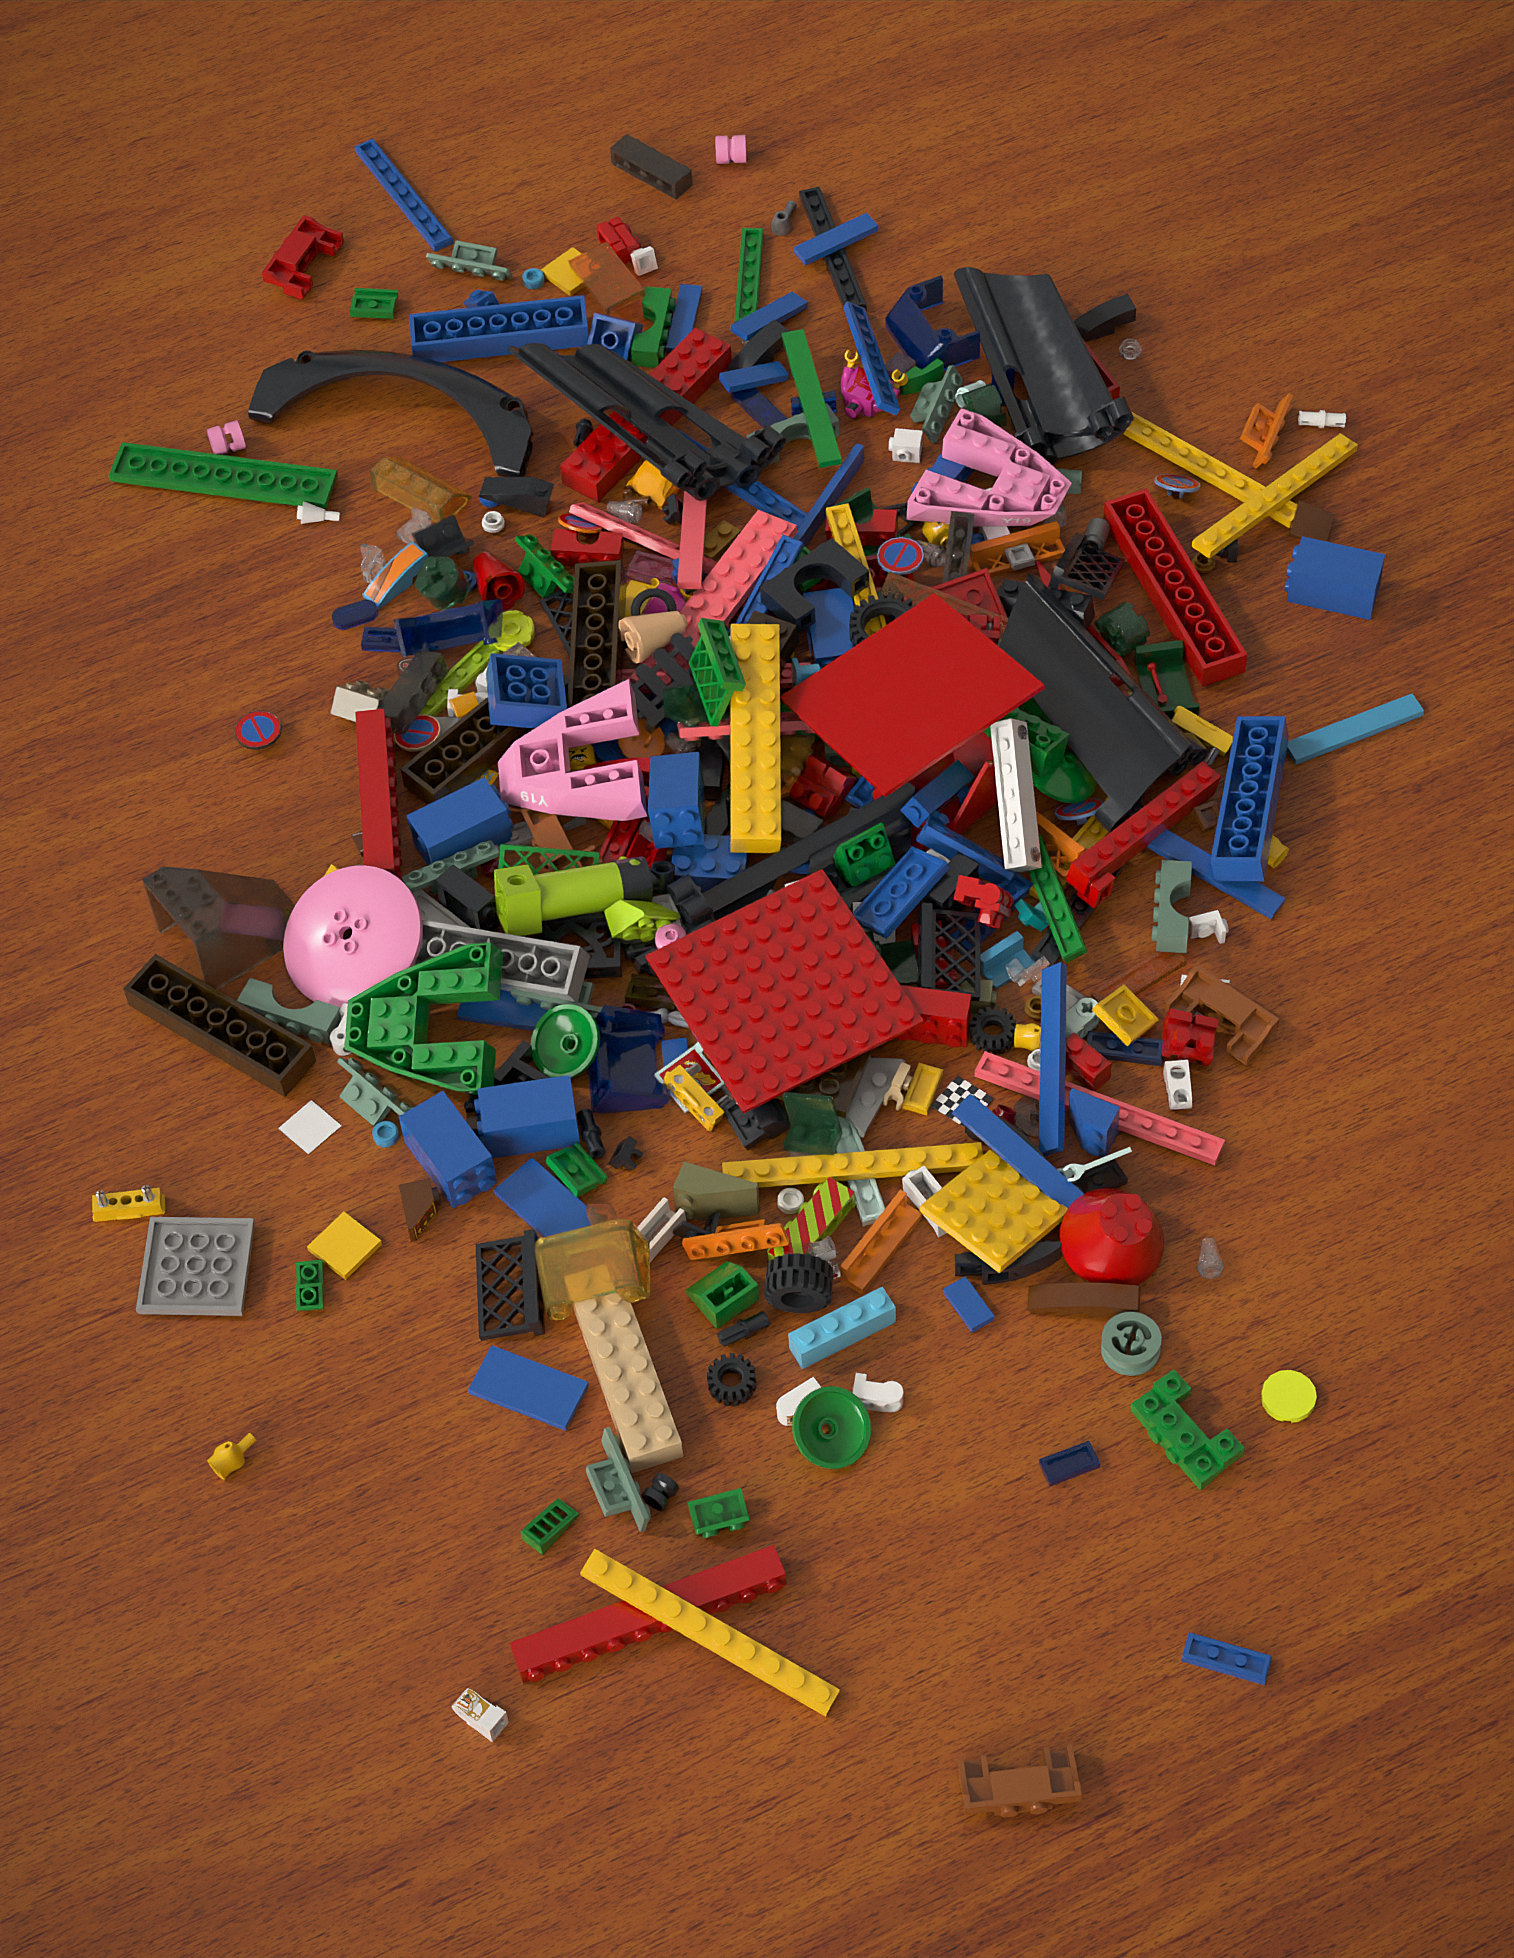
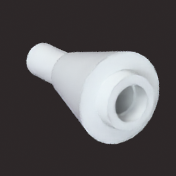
[297,501,340,524]

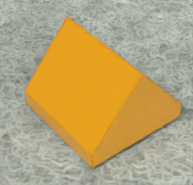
[449,691,478,719]

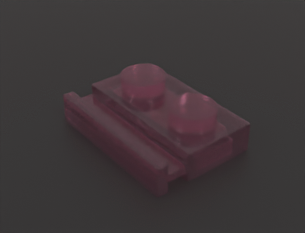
[626,550,673,585]

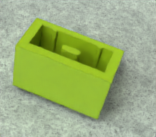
[604,900,680,942]

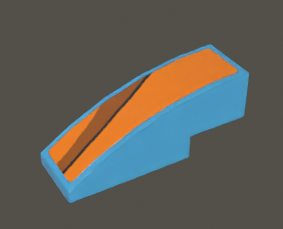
[363,541,429,610]

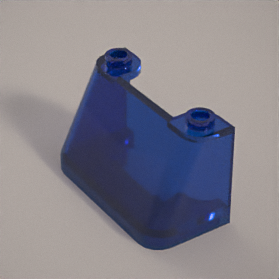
[588,1005,670,1114]

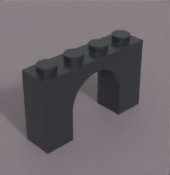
[760,538,870,634]

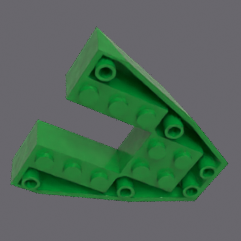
[344,943,503,1095]

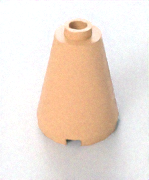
[619,611,688,663]

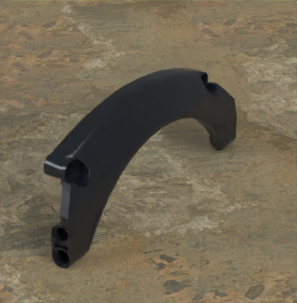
[248,350,534,477]

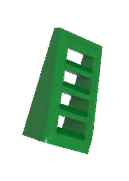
[521,1498,579,1555]

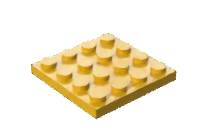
[920,1150,1068,1273]

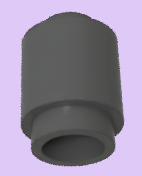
[1083,518,1111,550]

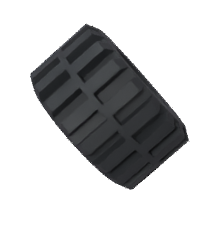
[765,1253,833,1313]

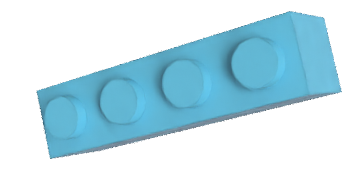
[788,1287,896,1369]

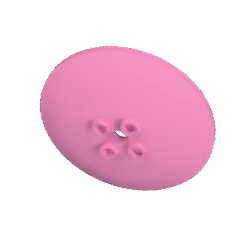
[283,866,423,1008]

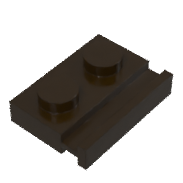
[625,974,676,1010]

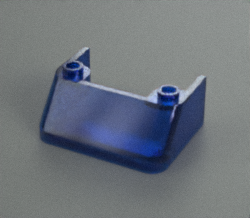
[885,275,980,371]
[394,599,503,659]

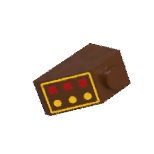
[399,1178,440,1242]

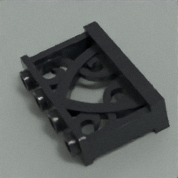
[521,911,622,979]

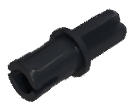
[717,1311,770,1347]

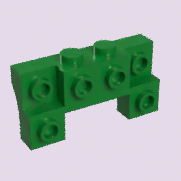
[1130,1369,1245,1490]

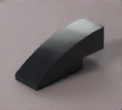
[1074,293,1136,342]
[726,319,789,372]

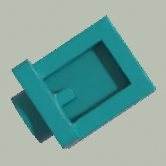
[1014,899,1049,932]

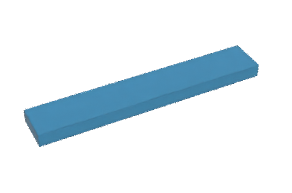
[1286,694,1424,765]

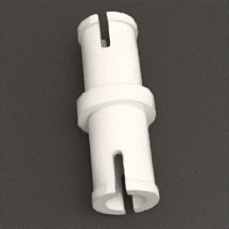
[1298,410,1346,428]

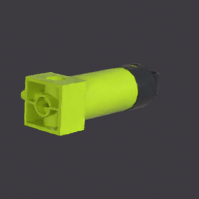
[494,856,675,936]

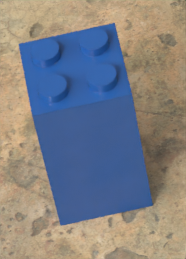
[1284,537,1385,620]
[803,588,854,669]
[648,752,705,849]
[406,777,514,865]
[474,1075,580,1159]
[399,1091,497,1208]

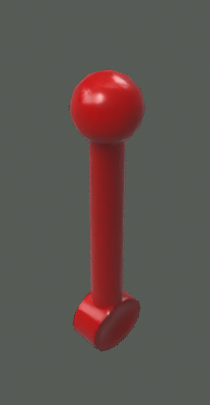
[1148,663,1167,705]

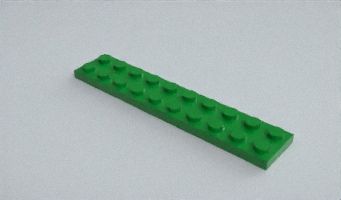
[108,442,338,510]

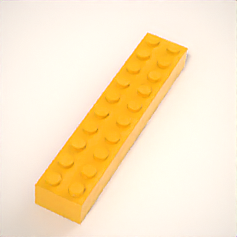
[730,624,781,853]

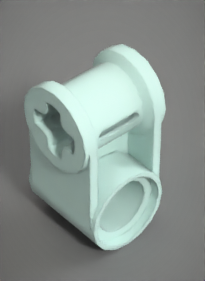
[1066,998,1099,1039]

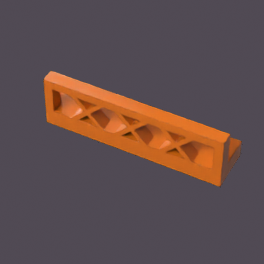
[969,521,1065,577]
[1036,811,1085,882]
[840,1190,922,1295]

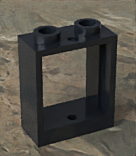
[923,852,979,929]
[435,865,500,932]

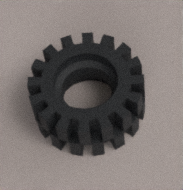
[970,1006,1016,1055]
[707,1353,756,1406]

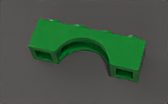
[631,286,676,368]

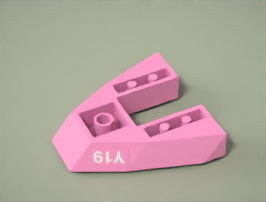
[906,408,1072,526]
[498,679,647,821]

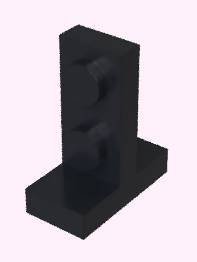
[494,1040,550,1086]

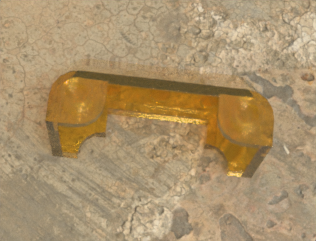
[535,1219,650,1321]

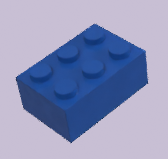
[672,834,750,892]

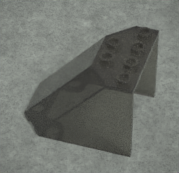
[142,866,295,990]

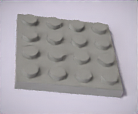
[136,1217,255,1316]

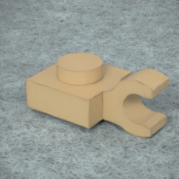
[883,1062,913,1111]

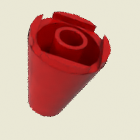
[473,552,525,611]

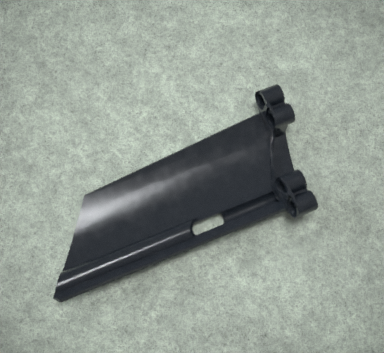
[954,267,1134,465]
[999,573,1209,833]

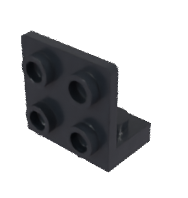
[411,515,474,564]

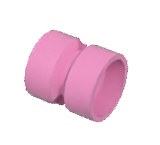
[716,135,746,164]
[207,420,246,455]

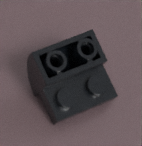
[721,1098,794,1150]

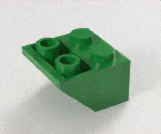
[833,823,895,887]
[685,1261,759,1329]

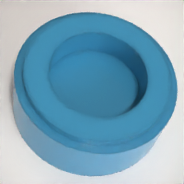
[522,268,545,289]
[372,1121,399,1148]

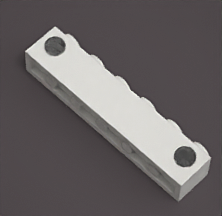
[990,719,1042,872]

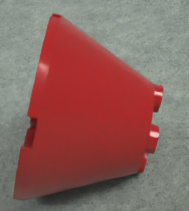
[1059,1188,1164,1286]

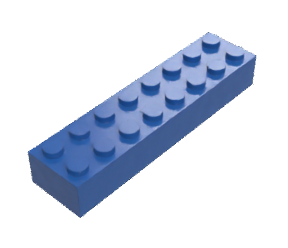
[409,295,589,362]
[1211,716,1289,881]

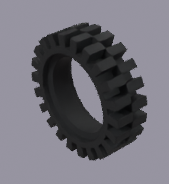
[849,593,917,647]

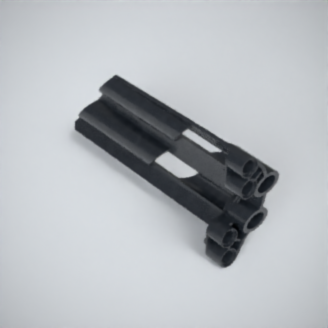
[508,343,786,501]
[667,782,915,935]

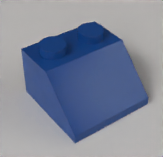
[587,313,643,362]
[1068,1088,1120,1157]

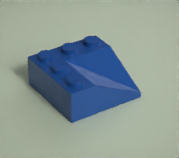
[486,653,567,728]

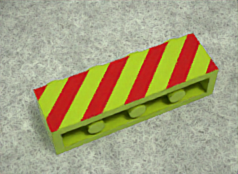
[767,1177,855,1262]

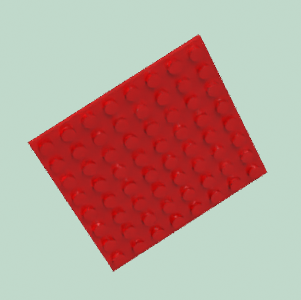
[780,593,1045,797]
[645,869,924,1114]

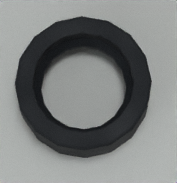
[631,588,677,616]

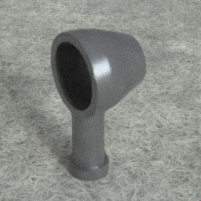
[771,200,797,236]

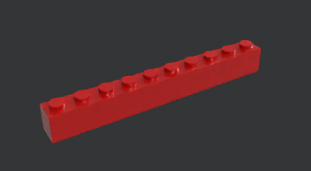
[510,1545,787,1683]

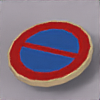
[394,714,441,752]

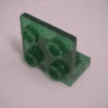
[663,684,729,727]
[865,931,918,986]
[783,1092,843,1155]

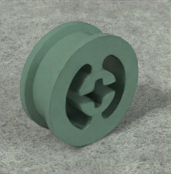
[1101,1312,1162,1376]

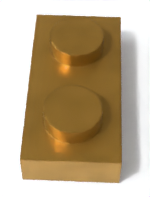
[704,520,741,561]

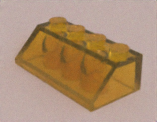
[370,456,472,522]

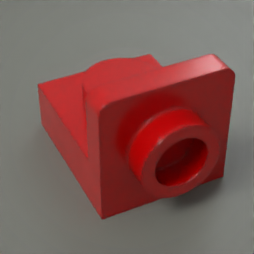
[1077,872,1115,909]

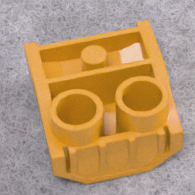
[626,460,679,510]

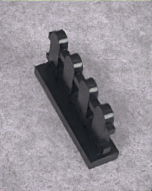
[620,633,699,734]

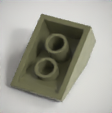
[673,1161,760,1221]

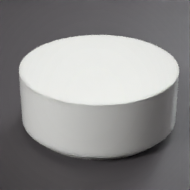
[777,1188,804,1214]

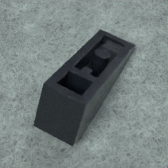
[479,477,554,517]

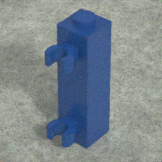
[900,760,975,828]

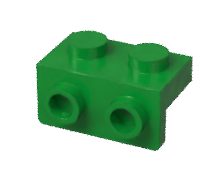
[687,1488,750,1538]

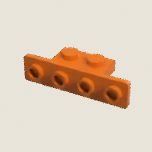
[1240,393,1293,469]
[682,1219,789,1260]

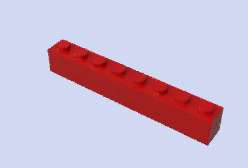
[1066,761,1221,896]

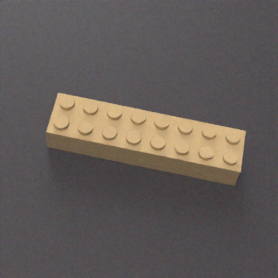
[565,1261,683,1474]

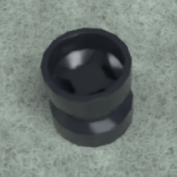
[641,1473,679,1512]

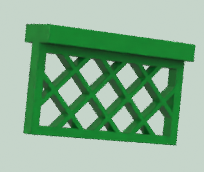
[689,618,746,727]
[498,844,600,875]

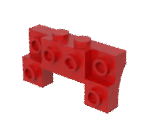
[262,215,344,300]

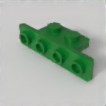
[515,534,574,598]

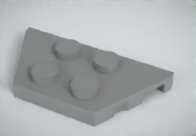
[844,1058,905,1138]

